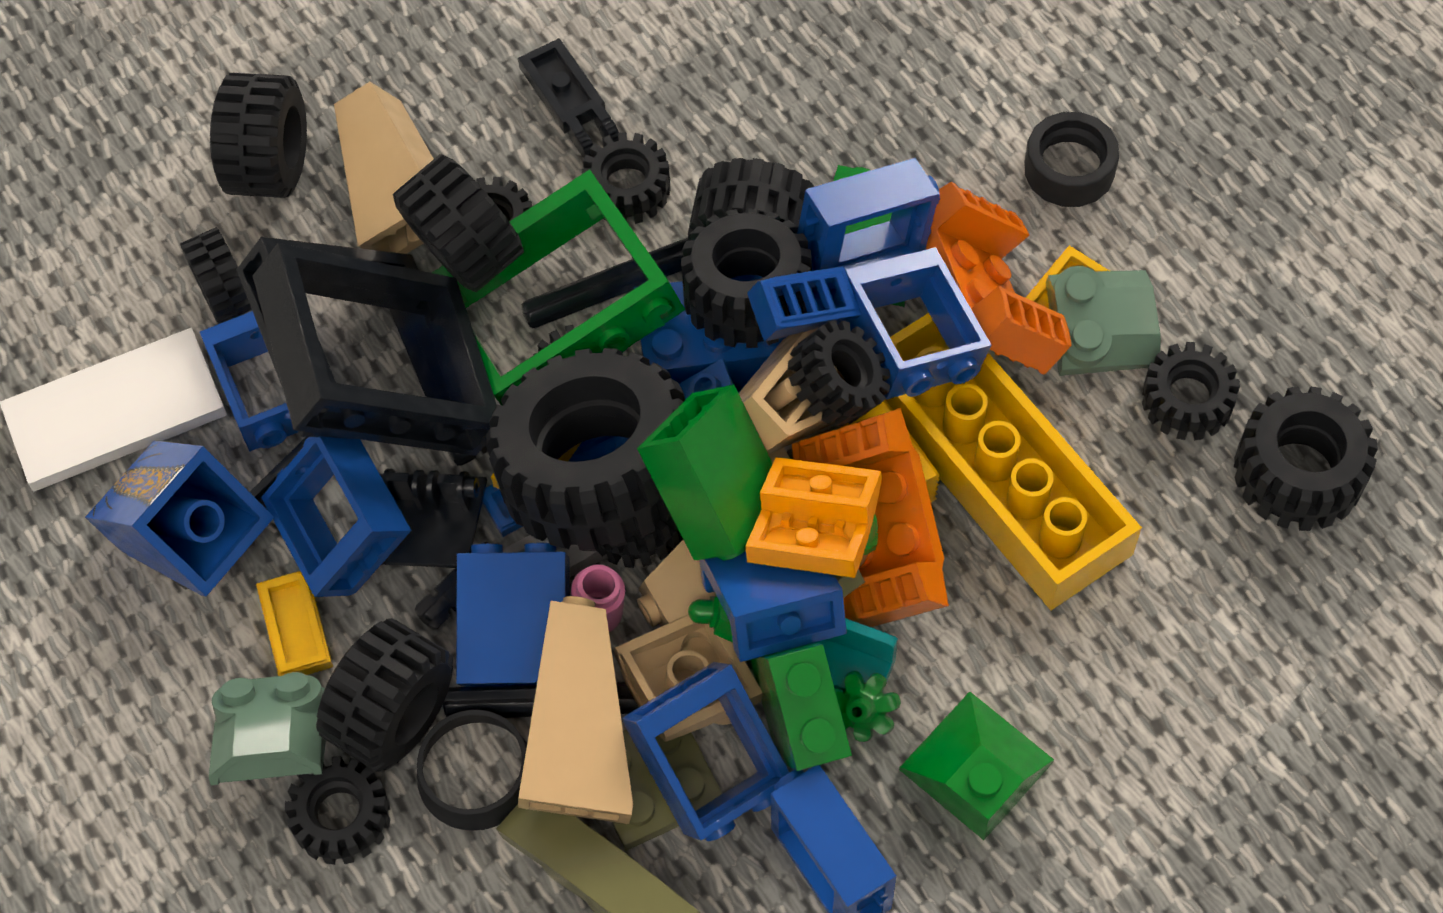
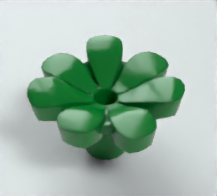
[835,671,901,742]

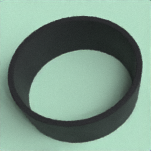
[417,710,527,831]

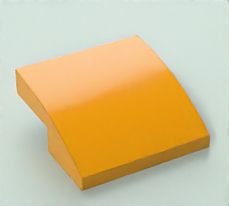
[745,457,882,578]

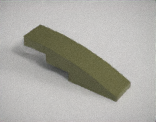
[496,804,701,913]

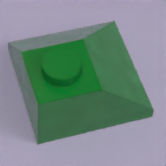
[899,691,1054,840]

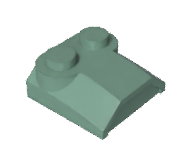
[1046,266,1161,376]
[209,672,326,786]

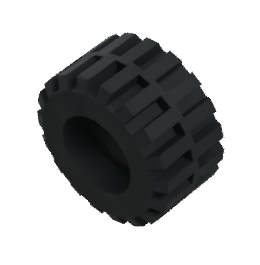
[210,72,307,198]
[393,154,524,292]
[688,158,815,240]
[681,208,812,348]
[1233,386,1378,531]
[316,618,453,772]

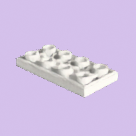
[0,327,227,492]

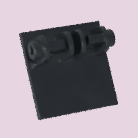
[379,468,487,568]

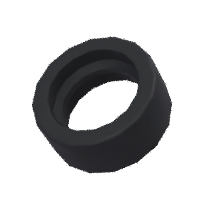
[1024,112,1119,207]

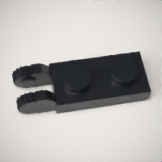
[518,38,619,158]

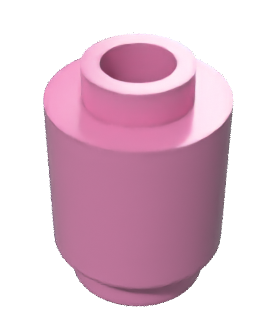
[571,565,625,632]

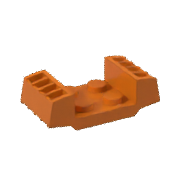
[926,182,1072,375]
[791,408,949,627]

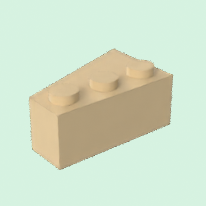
[739,328,845,455]

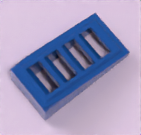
[747,266,862,342]

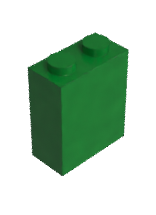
[637,384,773,561]
[751,643,852,771]

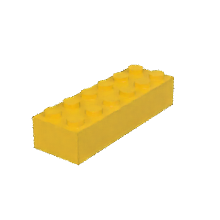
[887,313,1142,611]

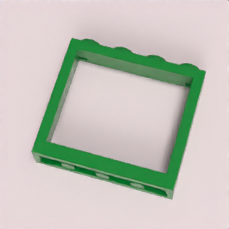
[432,169,685,406]

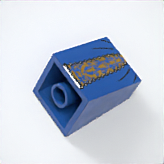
[85,441,274,597]

